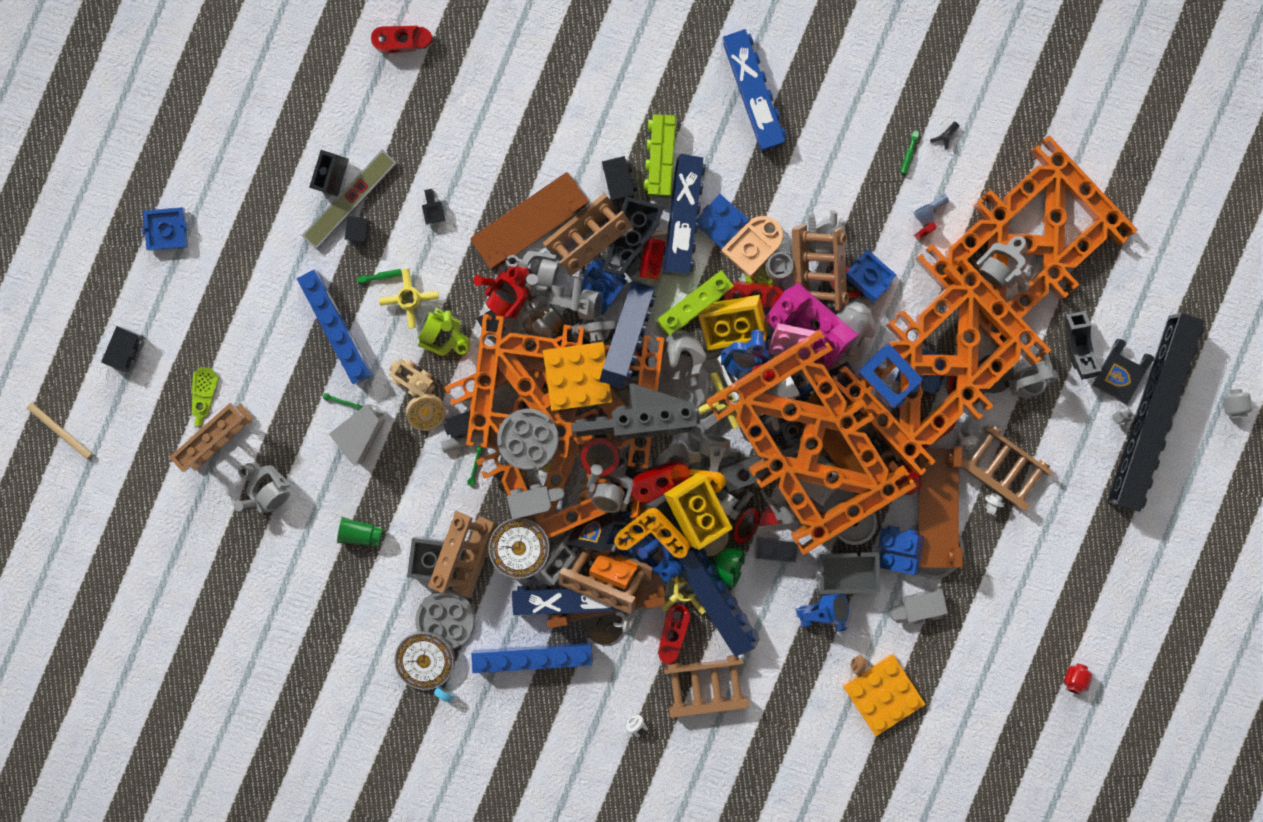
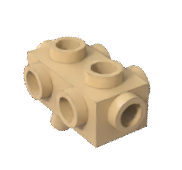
[389,358,435,398]

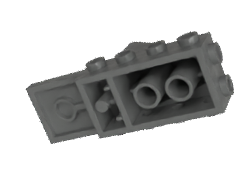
[571,384,700,441]

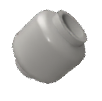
[1223,389,1252,418]

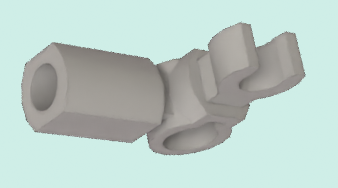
[689,409,724,443]

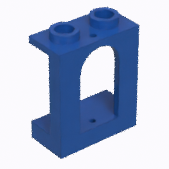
[857,344,923,408]

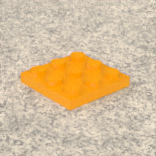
[543,342,612,411]
[842,654,925,737]

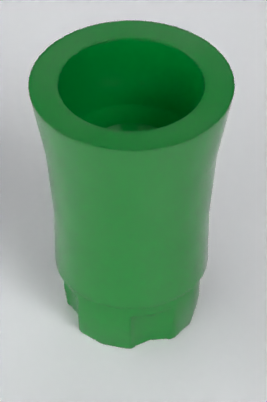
[337,516,382,546]

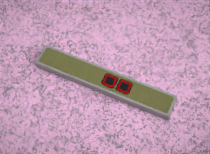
[301,149,398,250]

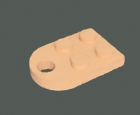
[721,216,783,278]

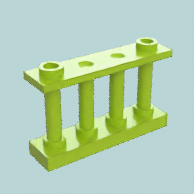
[657,270,733,336]

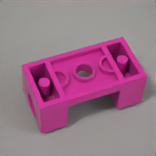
[764,283,858,370]

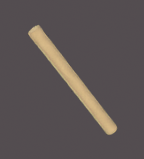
[27,403,92,459]

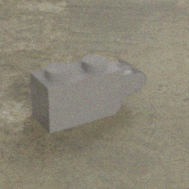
[507,483,565,519]
[533,531,578,585]
[889,588,948,624]

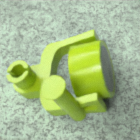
[416,308,470,356]

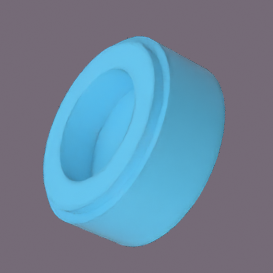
[434,686,455,703]

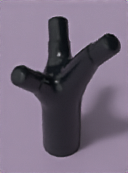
[930,121,960,149]

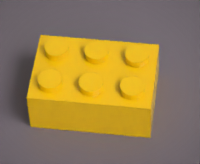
[698,295,768,350]
[664,474,733,550]

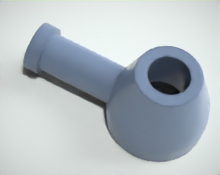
[913,194,949,225]

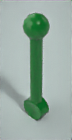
[323,393,363,409]
[467,446,484,486]

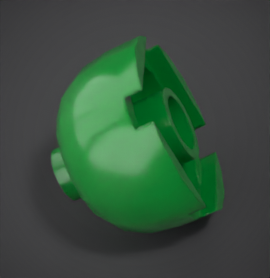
[711,547,746,588]

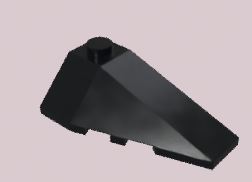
[602,196,664,276]

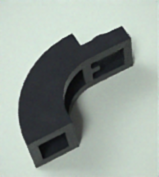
[1065,311,1102,380]

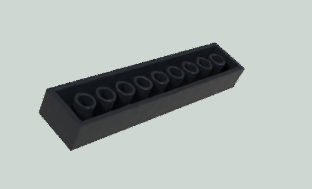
[1106,313,1205,512]

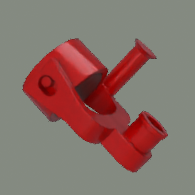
[473,266,529,319]

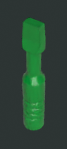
[900,130,920,175]
[357,269,402,284]

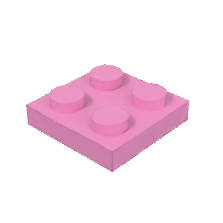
[768,323,816,358]

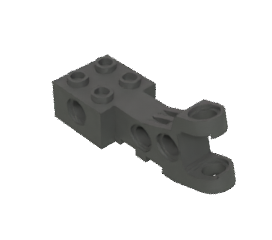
[719,439,832,494]

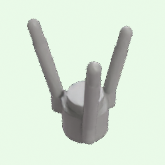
[760,489,798,524]

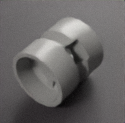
[765,252,793,281]

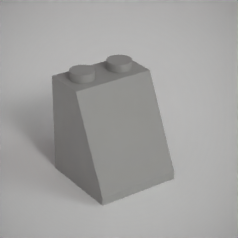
[329,404,385,466]

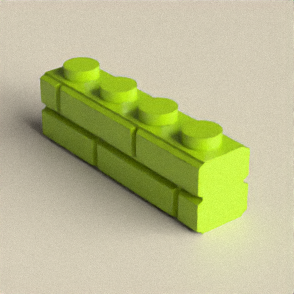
[644,114,677,198]

